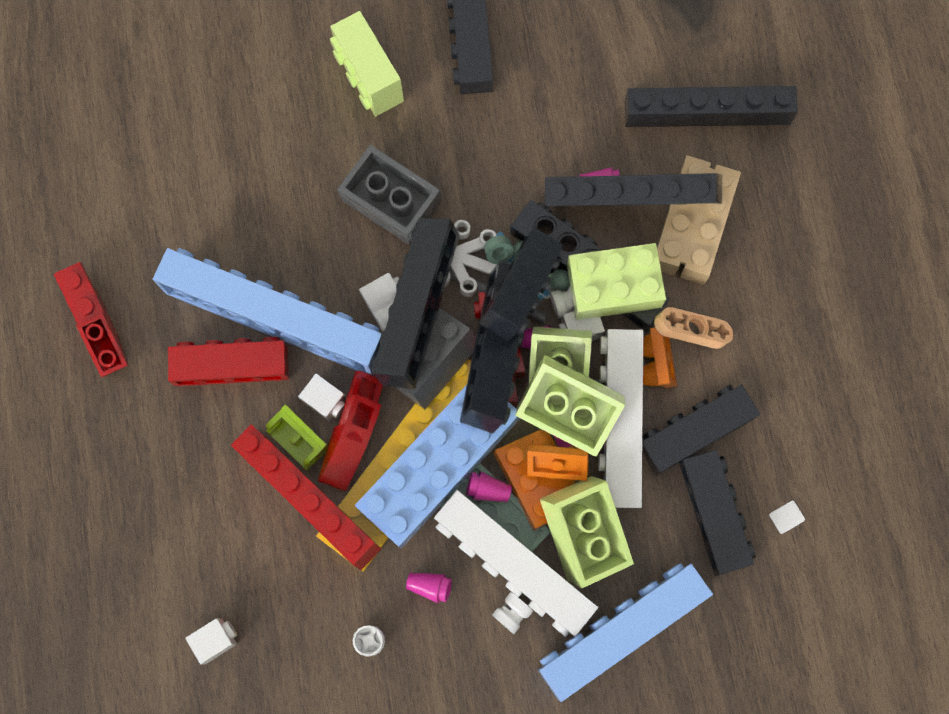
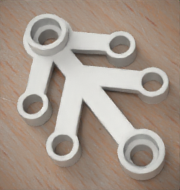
[445,220,510,297]

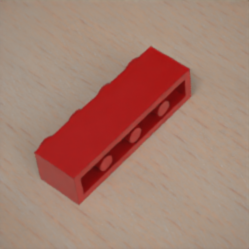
[168,337,289,386]

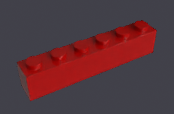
[231,424,382,570]

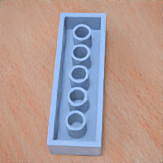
[355,385,520,549]
[537,563,713,702]

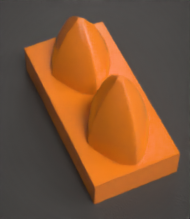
[643,328,677,389]
[527,443,589,481]

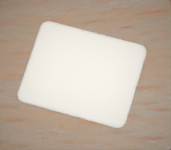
[769,501,805,534]

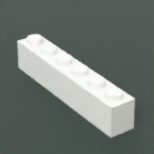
[598,329,643,508]
[434,490,598,637]

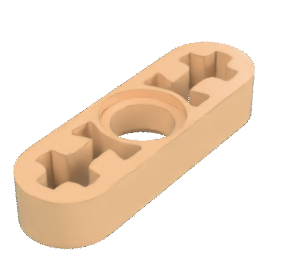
[654,307,733,349]

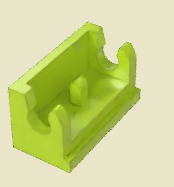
[266,404,328,471]

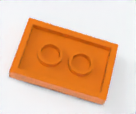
[493,429,576,531]

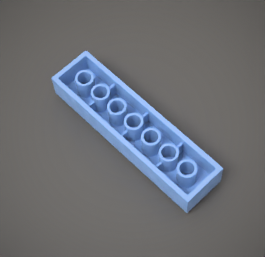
[153,248,382,376]

